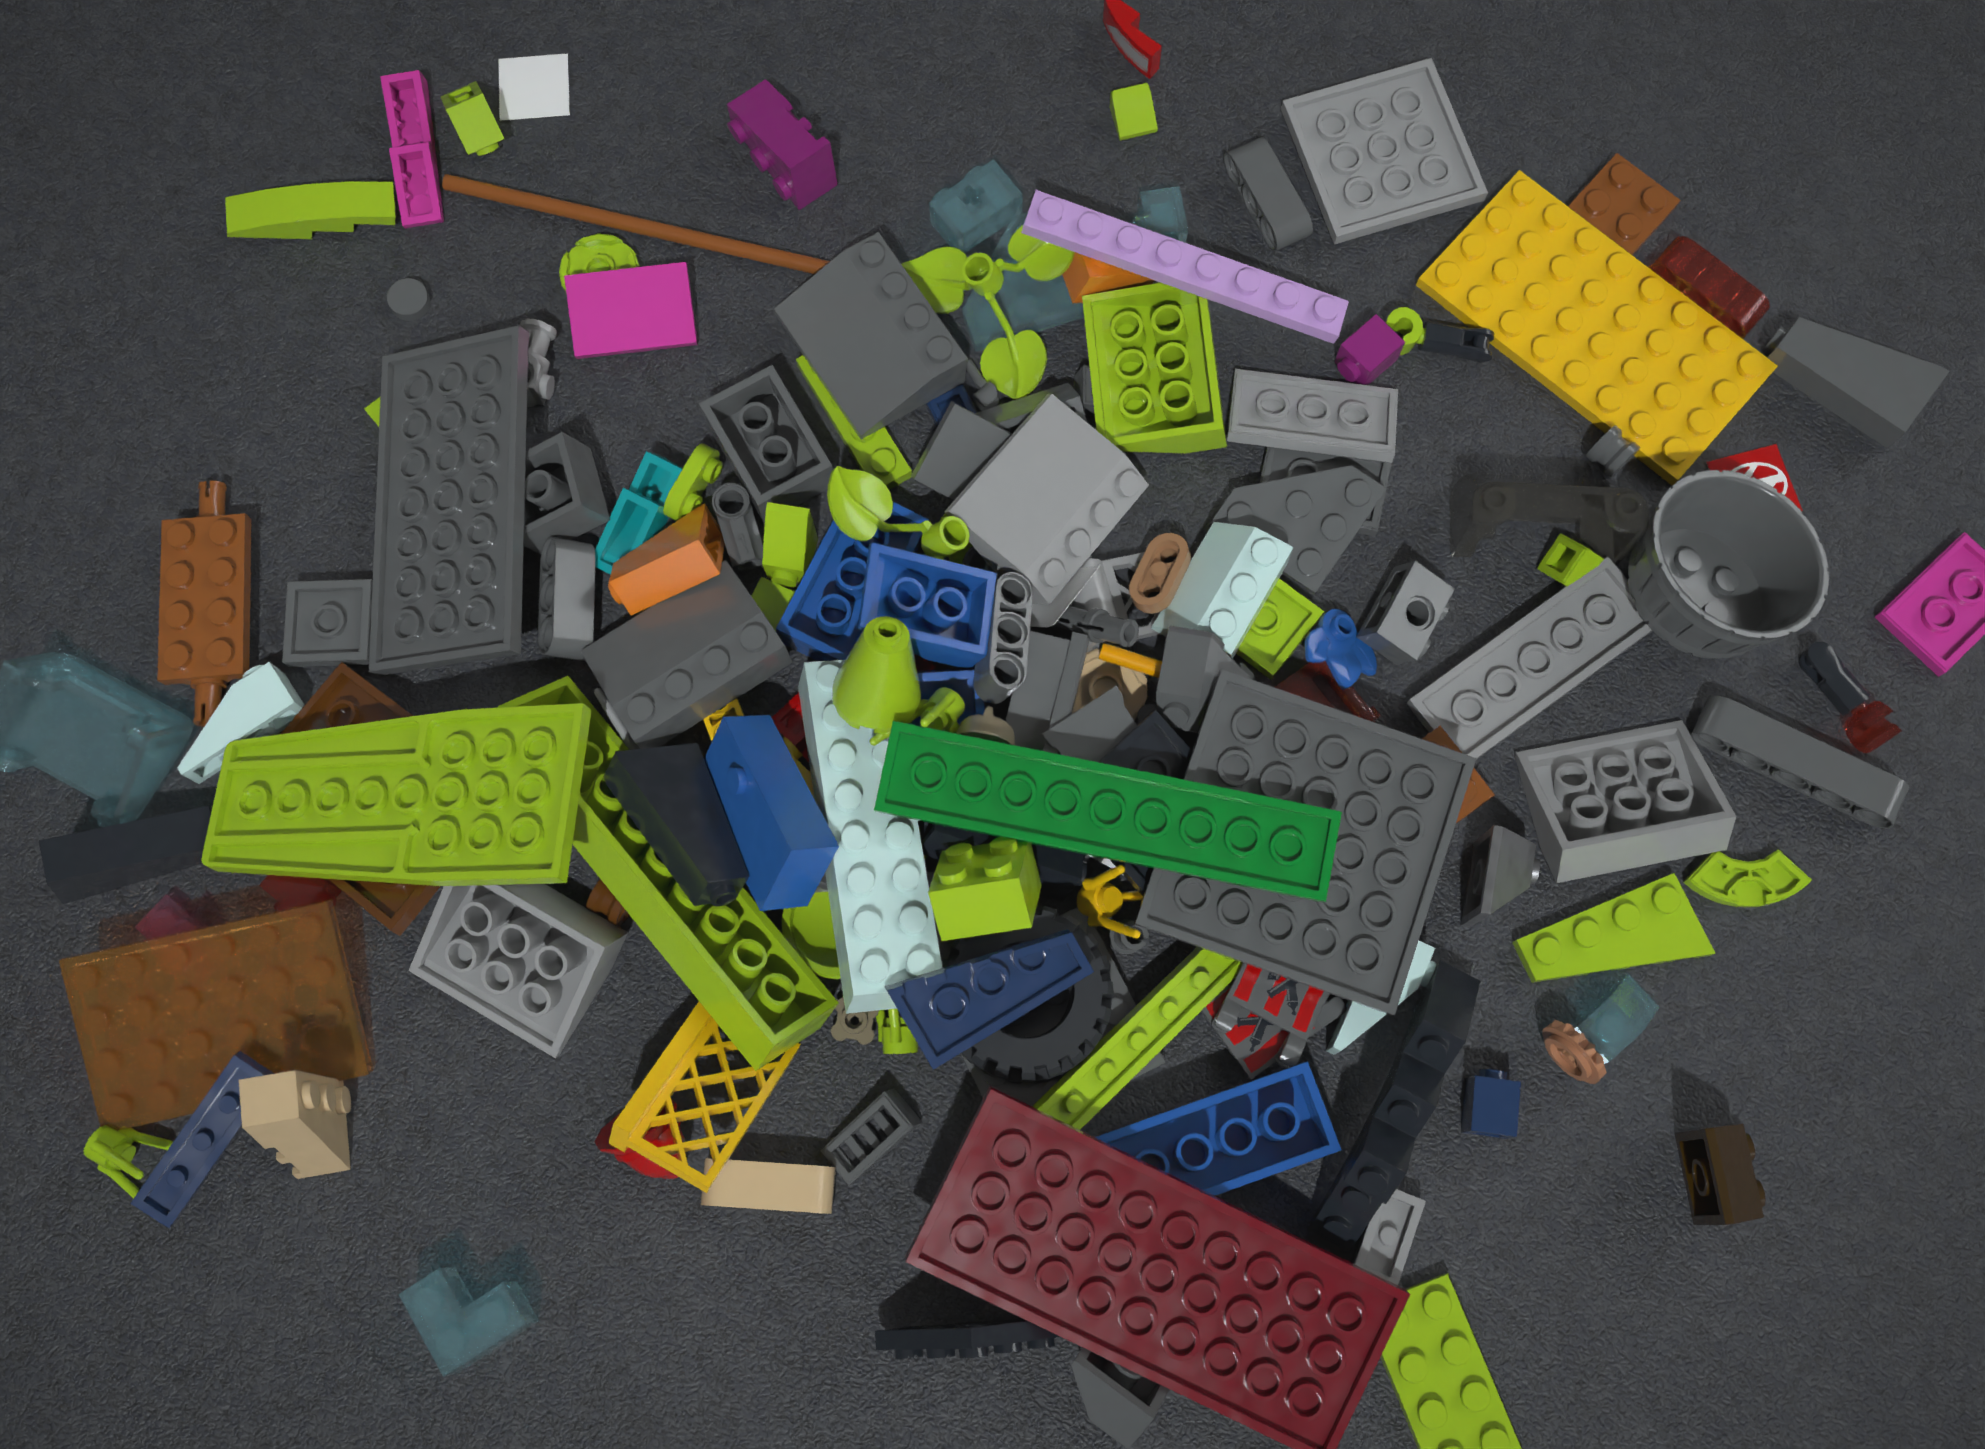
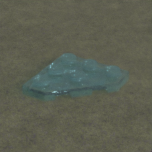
[962,212,1084,352]

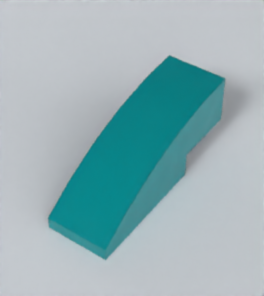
[595,451,684,575]

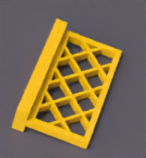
[609,1002,801,1193]

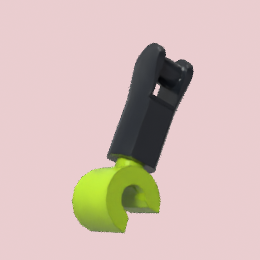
[1385,307,1494,362]

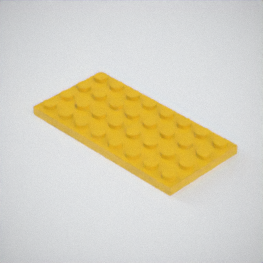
[1416,170,1778,485]

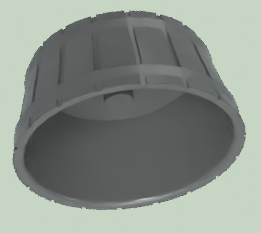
[1628,470,1829,659]

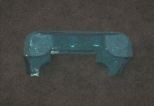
[0,652,194,827]

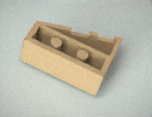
[239,1070,351,1179]

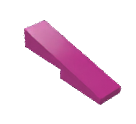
[380,70,444,229]

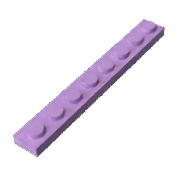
[1021,190,1349,344]

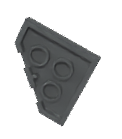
[1210,465,1387,594]

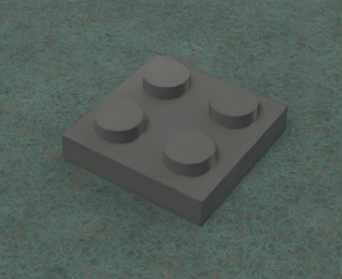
[282,579,373,667]

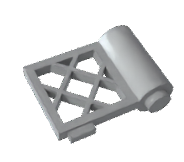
[1071,544,1176,652]

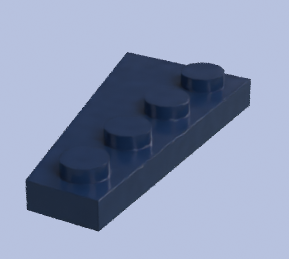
[884,929,1094,1070]

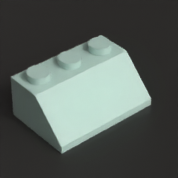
[1151,522,1293,659]

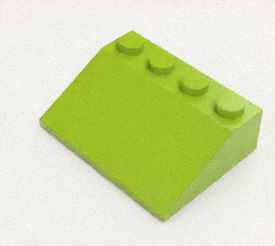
[1082,283,1227,453]

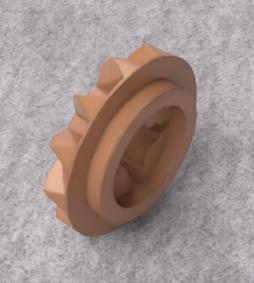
[1542,1020,1607,1084]

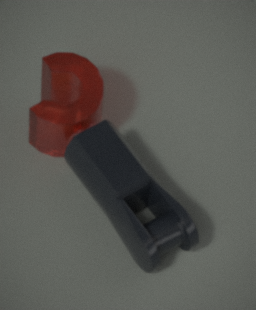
[1799,642,1902,753]

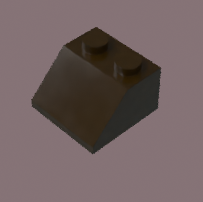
[1674,1124,1766,1225]

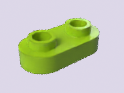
[663,443,723,521]

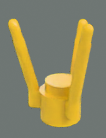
[1077,865,1143,938]

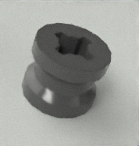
[1586,425,1641,478]

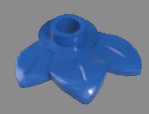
[1305,609,1377,690]

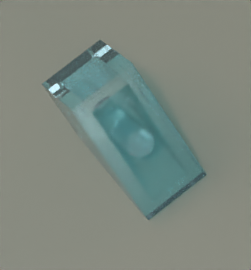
[1571,974,1660,1063]

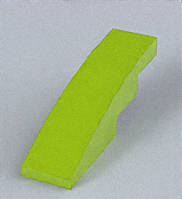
[225,181,396,239]

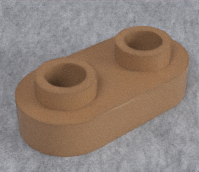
[1129,533,1191,613]

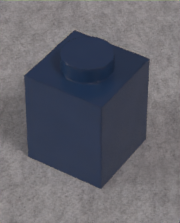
[1461,1069,1521,1139]

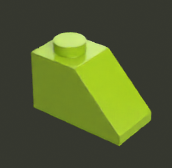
[441,81,505,156]
[762,502,818,587]

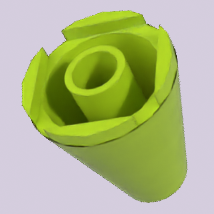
[832,616,921,733]

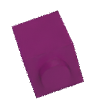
[1335,314,1405,385]

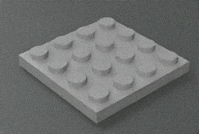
[1281,58,1488,244]

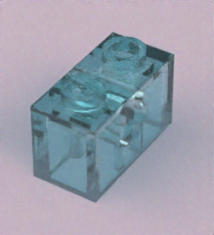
[929,159,1023,253]

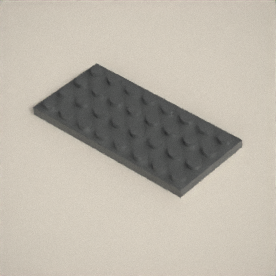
[369,325,529,676]

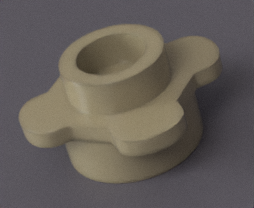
[831,997,879,1045]

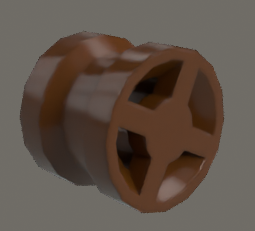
[586,879,630,927]

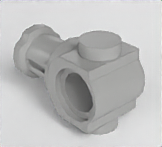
[520,318,557,407]

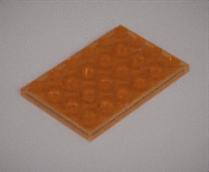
[59,899,373,1130]

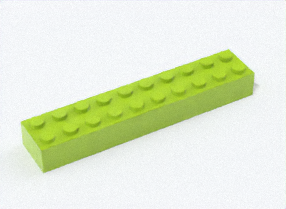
[497,676,839,1071]

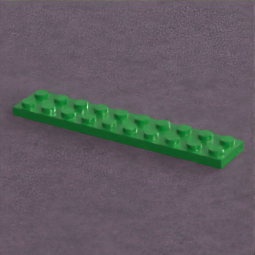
[874,721,1342,903]

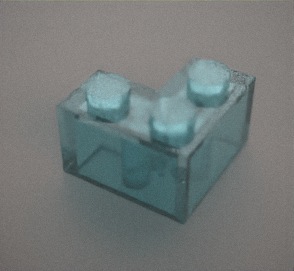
[398,1267,539,1377]

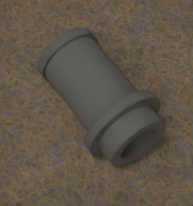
[1108,919,1149,955]

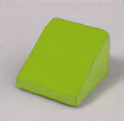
[1109,83,1158,141]
[1537,533,1604,587]

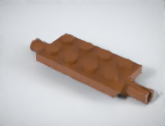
[157,481,252,727]

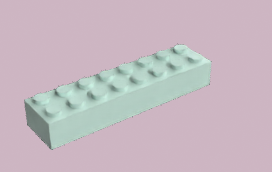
[798,660,943,1014]

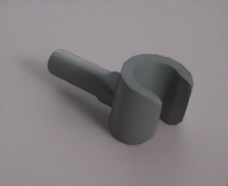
[966,359,1000,411]

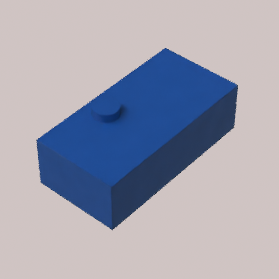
[776,502,929,661]
[704,715,839,911]

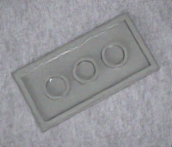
[1227,368,1398,463]

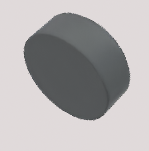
[387,278,431,321]

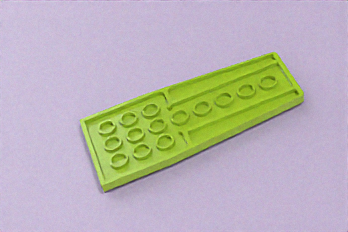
[201,703,592,886]

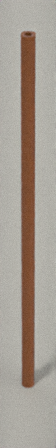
[442,174,830,274]

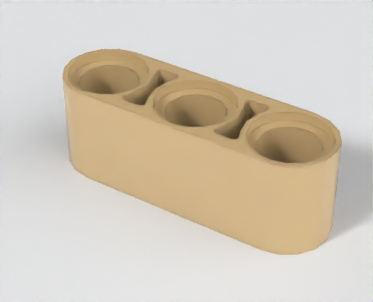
[700,1158,836,1214]

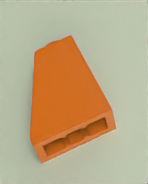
[608,504,725,616]

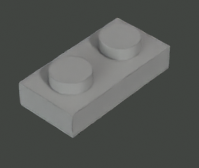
[1352,1189,1426,1285]

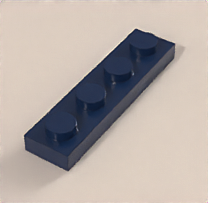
[130,1051,274,1228]

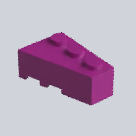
[727,79,838,210]

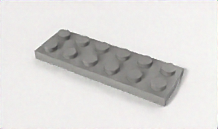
[1407,557,1652,759]

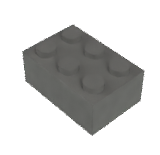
[699,365,833,523]

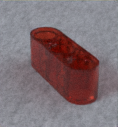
[1649,236,1770,339]

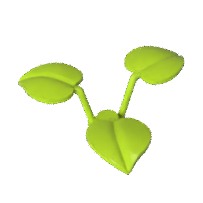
[901,225,1075,400]
[827,466,973,564]

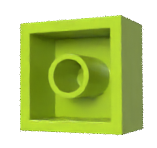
[928,837,1041,941]

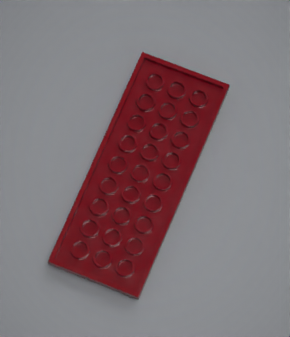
[905,1086,1411,1449]

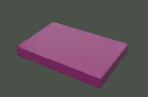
[564,262,698,359]
[1875,532,1985,677]

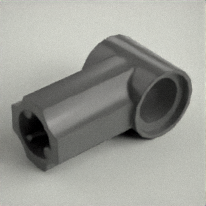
[712,483,763,572]

